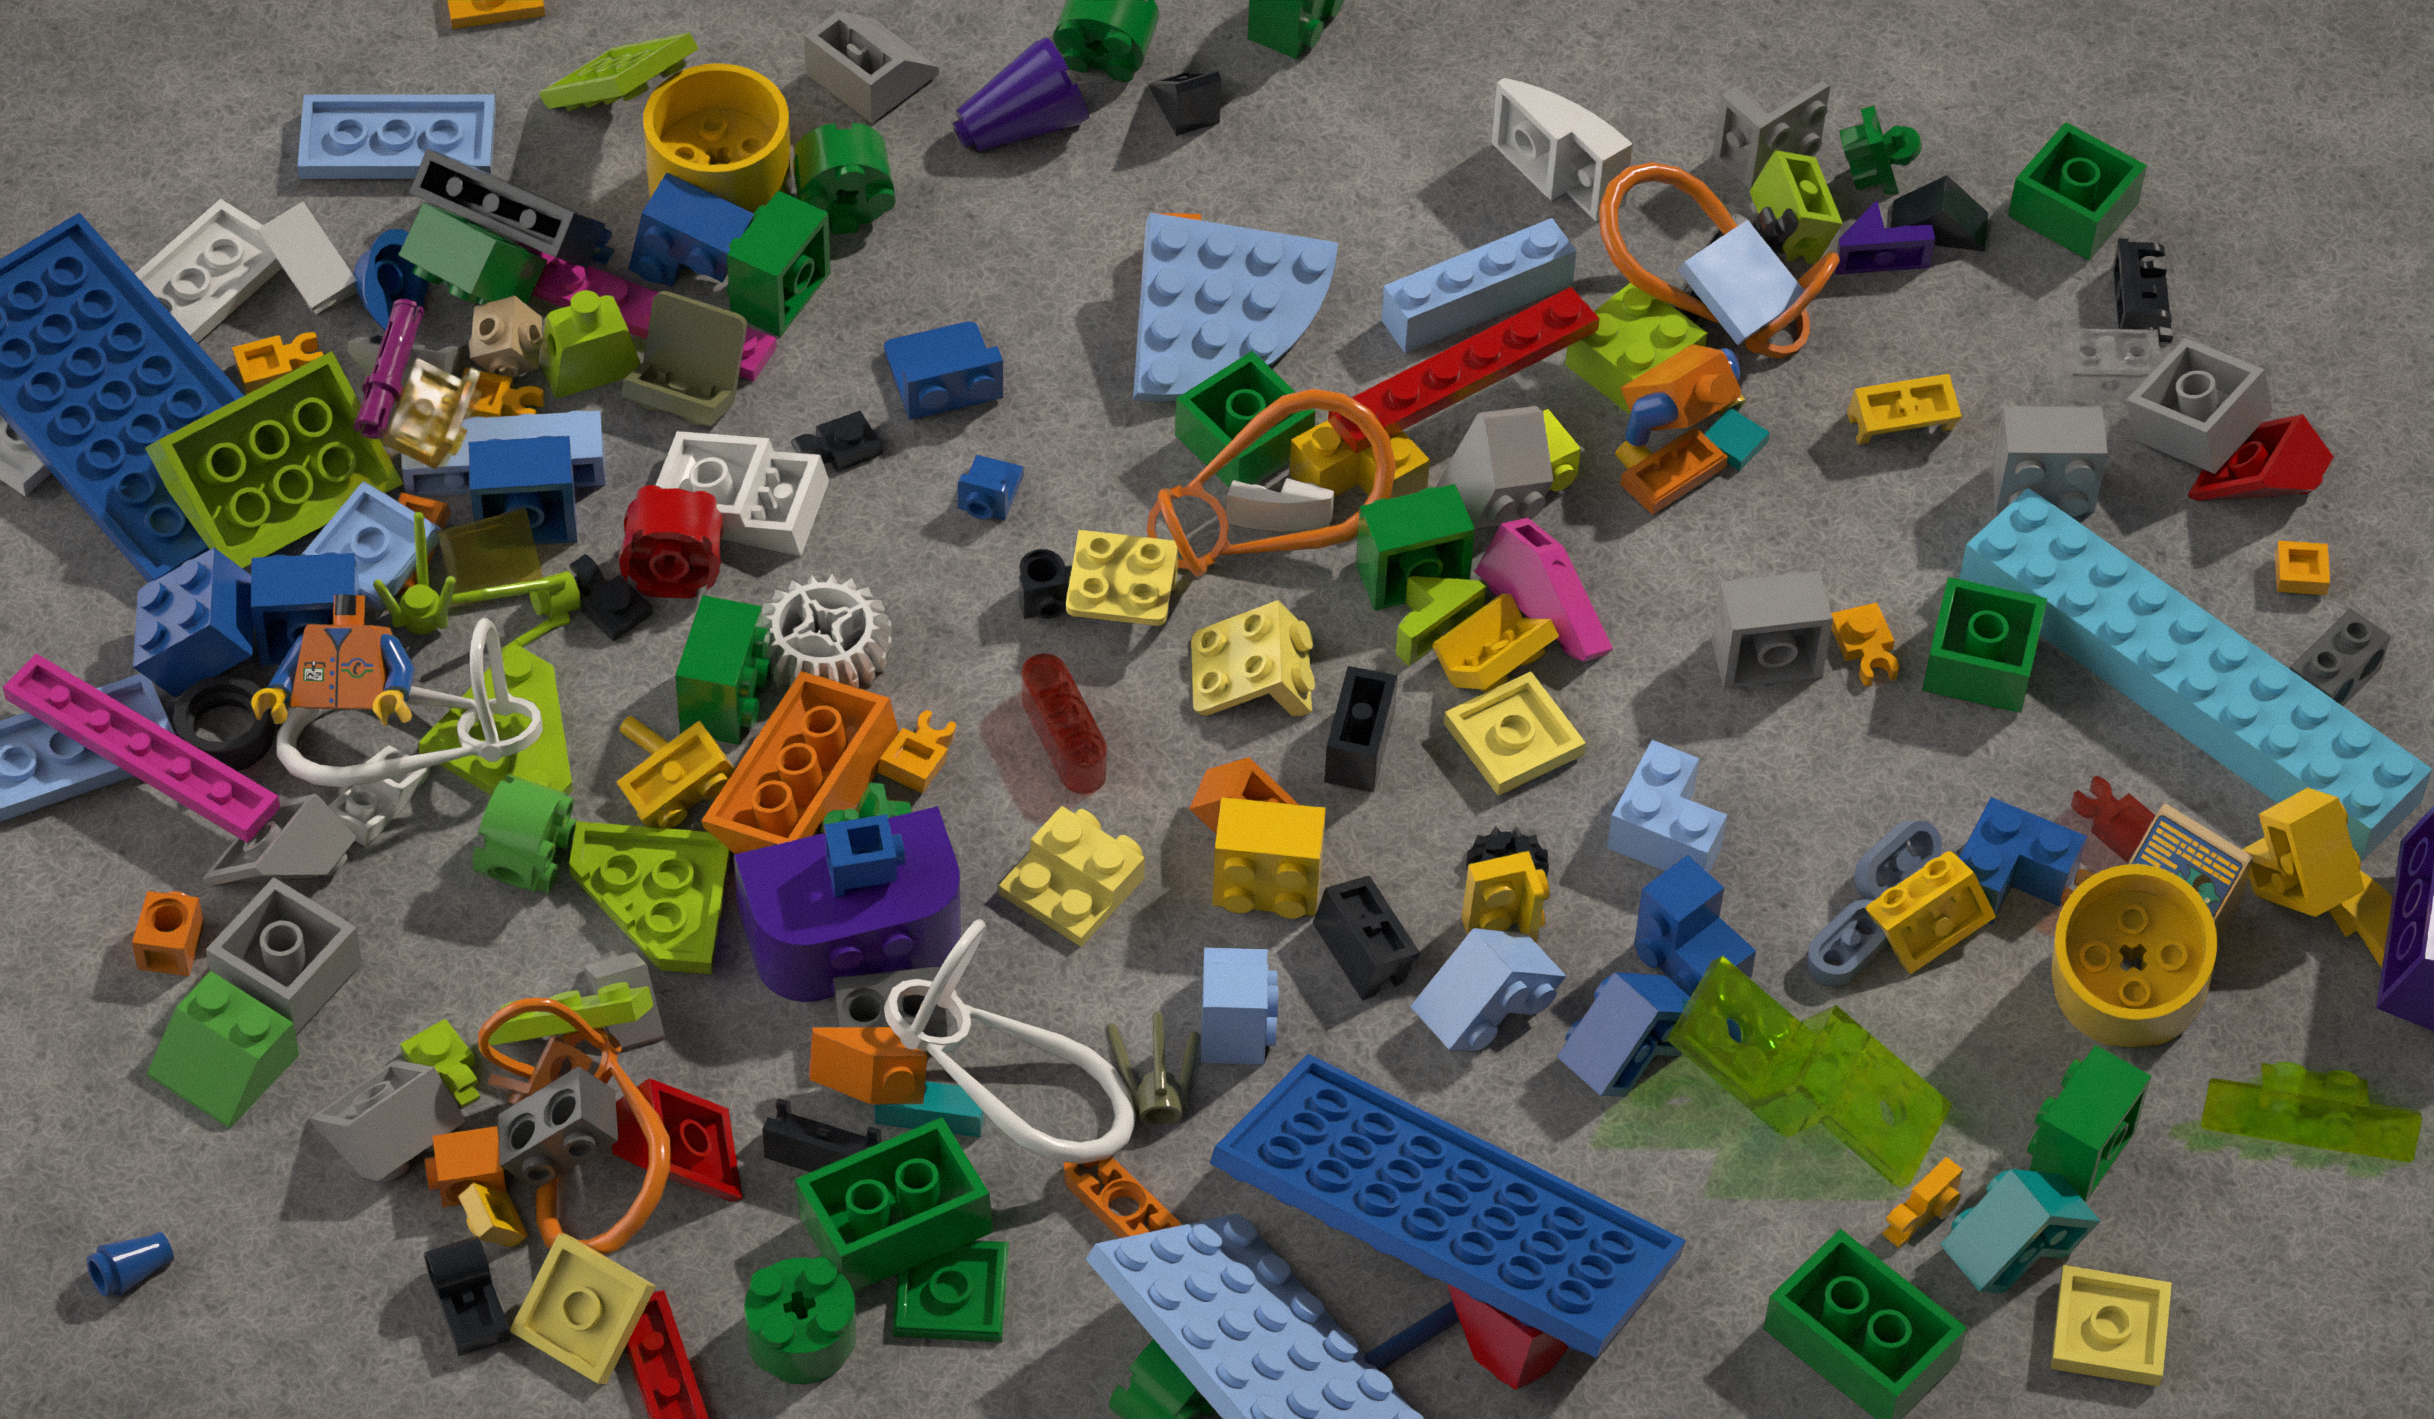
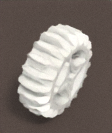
[762,574,892,689]

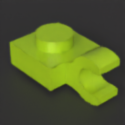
[400,1018,481,1109]

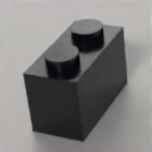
[1324,666,1398,792]

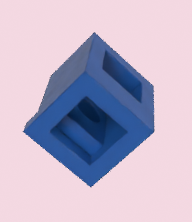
[824,814,906,898]

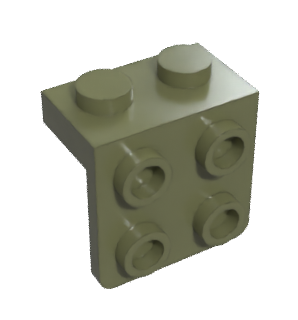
[621,291,747,426]

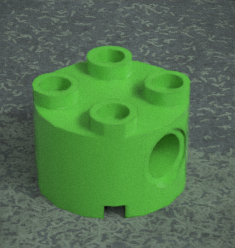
[473,774,577,894]

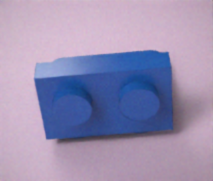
[884,321,1003,420]

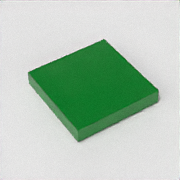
[893,1240,1009,1342]

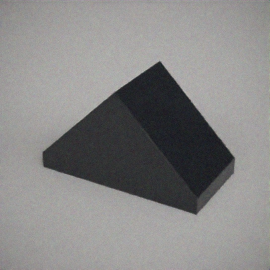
[1148,70,1221,136]
[1890,175,1988,252]

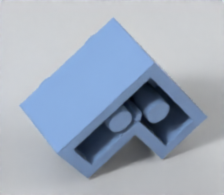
[1607,740,1727,873]
[1410,928,1567,1051]
[1201,947,1278,1065]

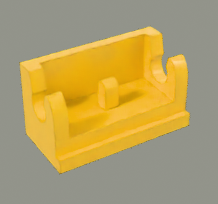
[1846,373,1962,445]

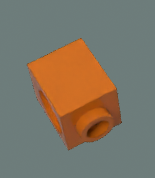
[132,891,204,976]
[424,1126,506,1208]

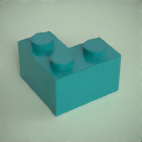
[1940,1169,2101,1294]

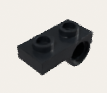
[1019,549,1072,619]
[424,1236,511,1357]

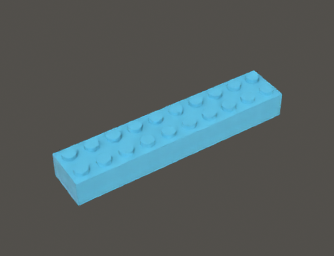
[1959,487,2432,862]

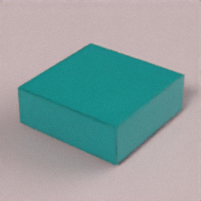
[1704,407,1770,471]

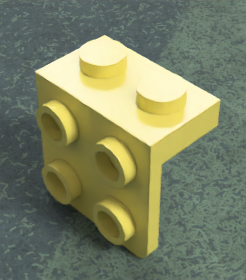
[1066,530,1178,626]
[1191,600,1315,716]

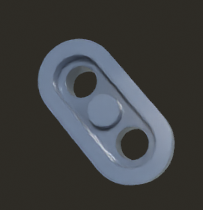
[1854,820,1942,900]
[1806,899,1889,986]

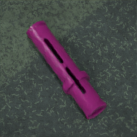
[354,299,424,439]

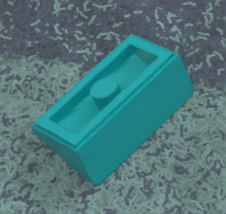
[874,1081,989,1138]

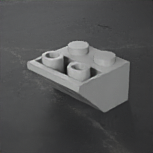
[804,11,939,123]

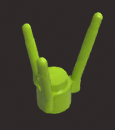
[373,512,456,634]
[451,571,580,653]

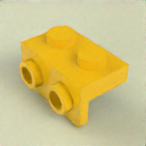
[1433,594,1559,692]
[616,720,735,829]

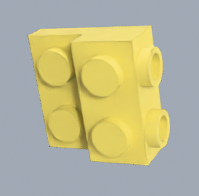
[998,806,1145,947]

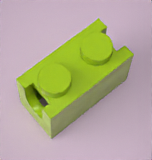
[1749,150,1843,264]

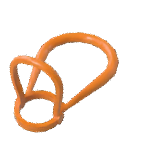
[1598,162,1840,359]
[1146,388,1396,577]
[477,997,671,1256]

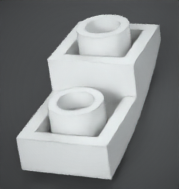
[1226,478,1334,531]
[328,745,431,846]

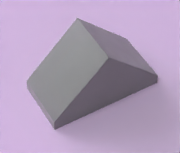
[584,952,665,1051]

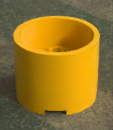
[643,63,792,213]
[2051,864,2217,1048]

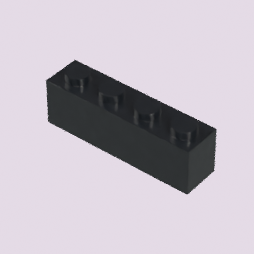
[409,149,605,269]

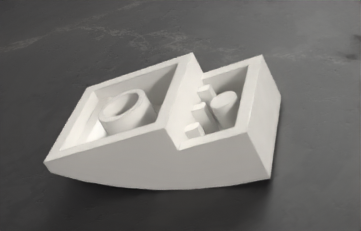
[1491,78,1633,221]
[656,431,829,556]

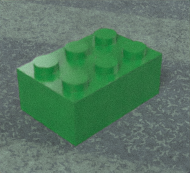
[795,1117,993,1293]
[1763,1228,1967,1419]

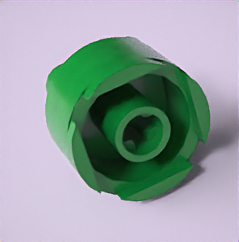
[1053,0,1159,82]
[792,122,896,235]
[744,1257,857,1384]
[1108,1338,1216,1419]

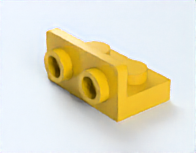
[1461,851,1550,944]
[1866,851,1996,975]

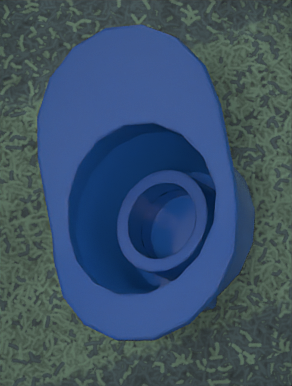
[353,229,429,331]

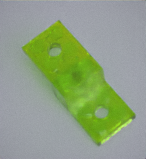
[1667,956,1953,1188]

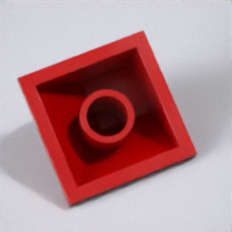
[2187,414,2334,501]
[611,1078,743,1202]
[1448,1284,1569,1390]

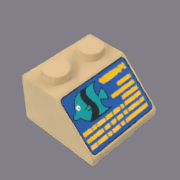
[2128,803,2253,937]

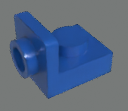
[958,454,1024,520]

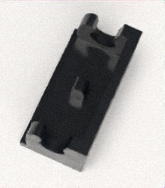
[2112,238,2174,342]
[1313,875,1420,1001]
[762,1098,882,1172]

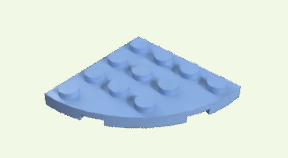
[1133,212,1338,402]

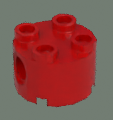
[619,485,724,599]

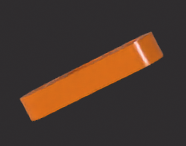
[1064,1156,1182,1238]

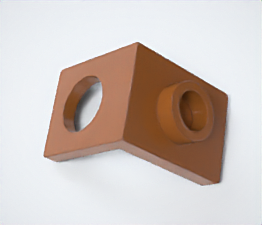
[487,1036,593,1107]

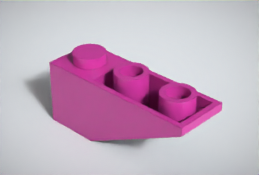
[1474,518,1613,662]

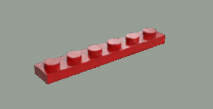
[1328,287,1600,454]

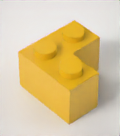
[1289,420,1430,499]
[2242,788,2365,917]

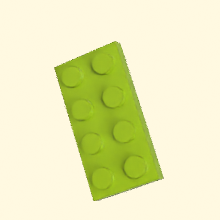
[538,32,699,111]

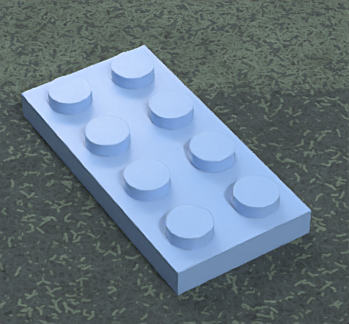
[297,94,496,179]
[0,673,175,822]

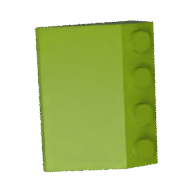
[145,351,403,568]

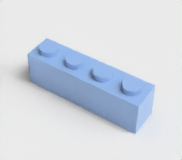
[1381,218,1576,354]
[401,411,605,497]

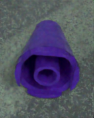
[952,37,1090,152]

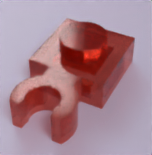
[2071,776,2156,863]

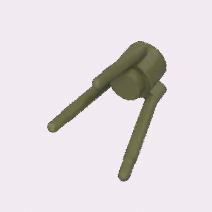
[1106,1012,1200,1125]

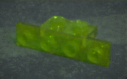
[2201,1061,2422,1162]

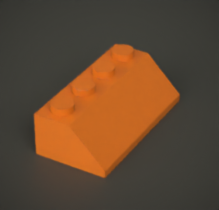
[701,671,899,854]

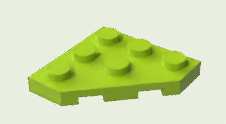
[418,643,573,796]
[569,821,731,975]

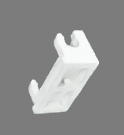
[258,201,357,315]

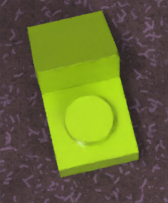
[1396,576,1486,666]

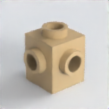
[469,296,543,378]

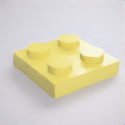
[1444,671,1586,796]
[510,1234,656,1384]
[2050,1265,2172,1387]

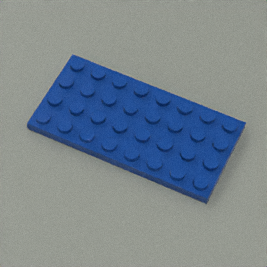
[0,212,244,583]
[1210,1054,1686,1358]

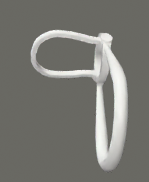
[277,618,543,787]
[884,919,1137,1164]

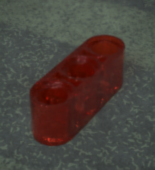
[1021,653,1107,795]

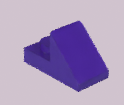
[1835,201,1935,275]

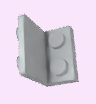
[1713,81,1830,189]

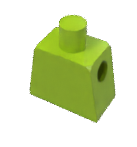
[539,290,641,399]

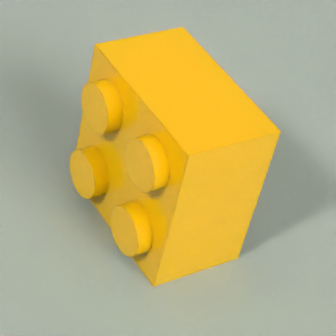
[1212,797,1326,919]

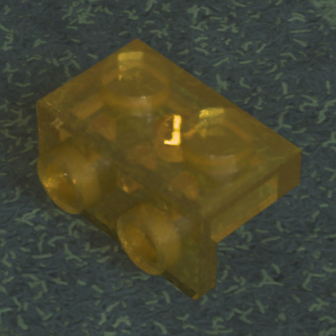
[381,358,481,469]

